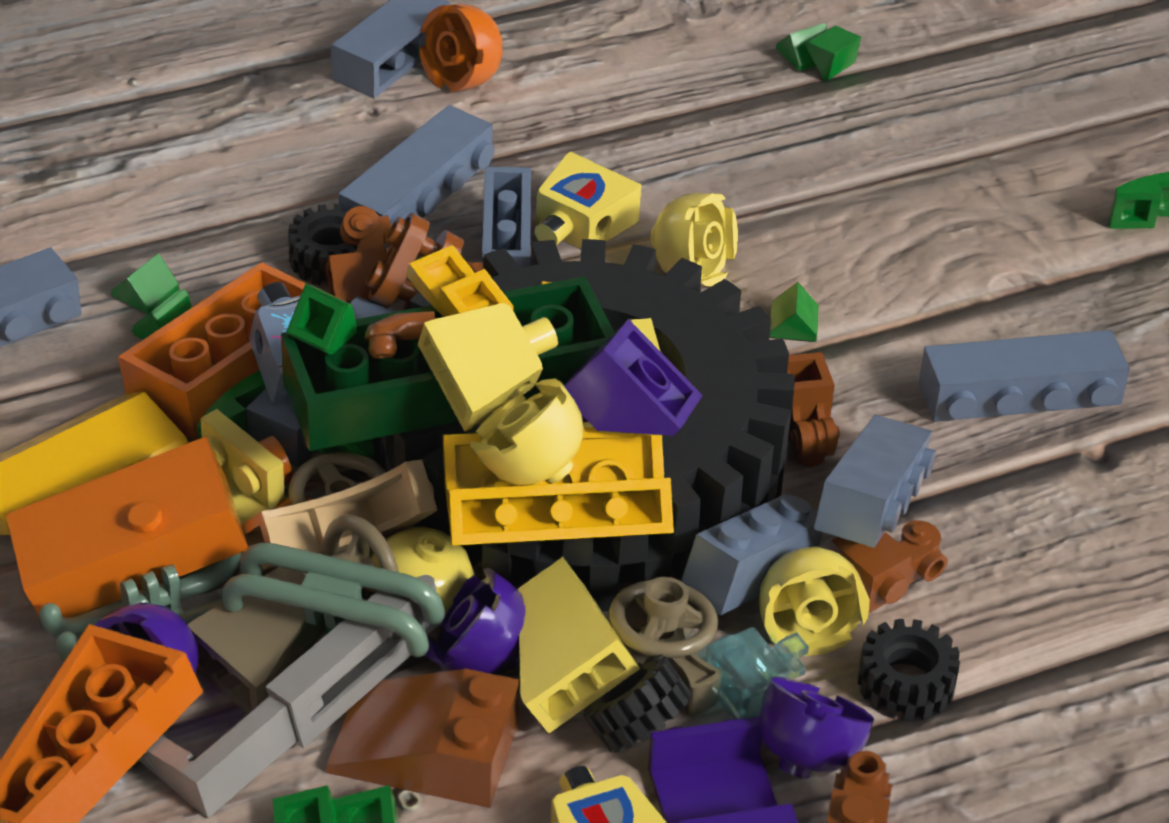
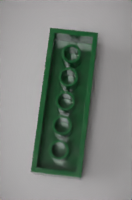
[281,276,614,451]

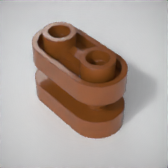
[365,212,464,310]

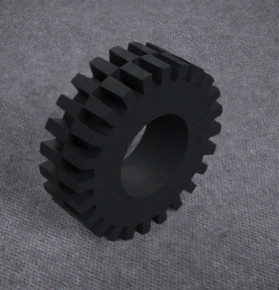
[380,239,795,612]

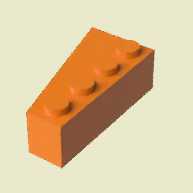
[0,624,203,823]

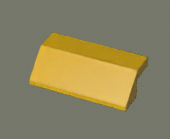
[0,392,188,535]
[442,427,674,545]

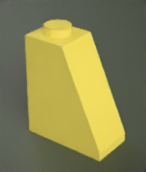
[518,557,640,733]

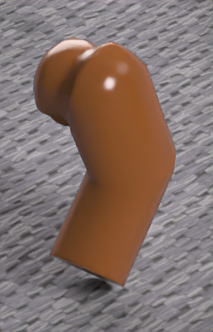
[364,311,435,359]

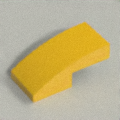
[406,245,514,317]

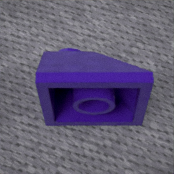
[564,319,703,436]

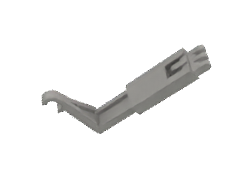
[139,575,443,818]

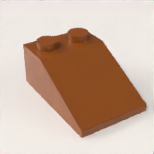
[326,669,520,808]

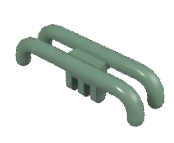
[222,542,445,657]
[39,553,242,661]

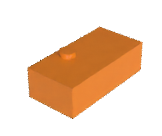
[118,262,306,440]
[6,436,248,618]

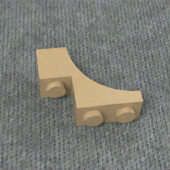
[241,460,437,576]

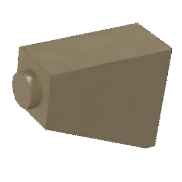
[187,567,325,714]

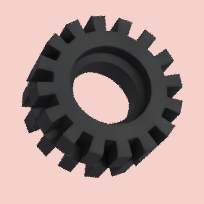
[288,204,357,286]
[857,619,960,721]
[583,655,691,753]

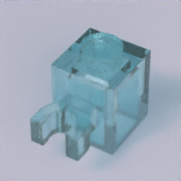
[705,627,809,719]

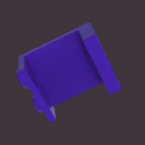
[648,716,798,823]

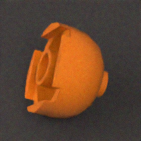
[419,4,503,91]

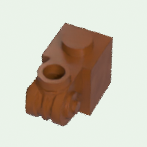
[325,206,391,305]
[787,352,840,466]
[830,520,948,613]
[827,751,893,823]

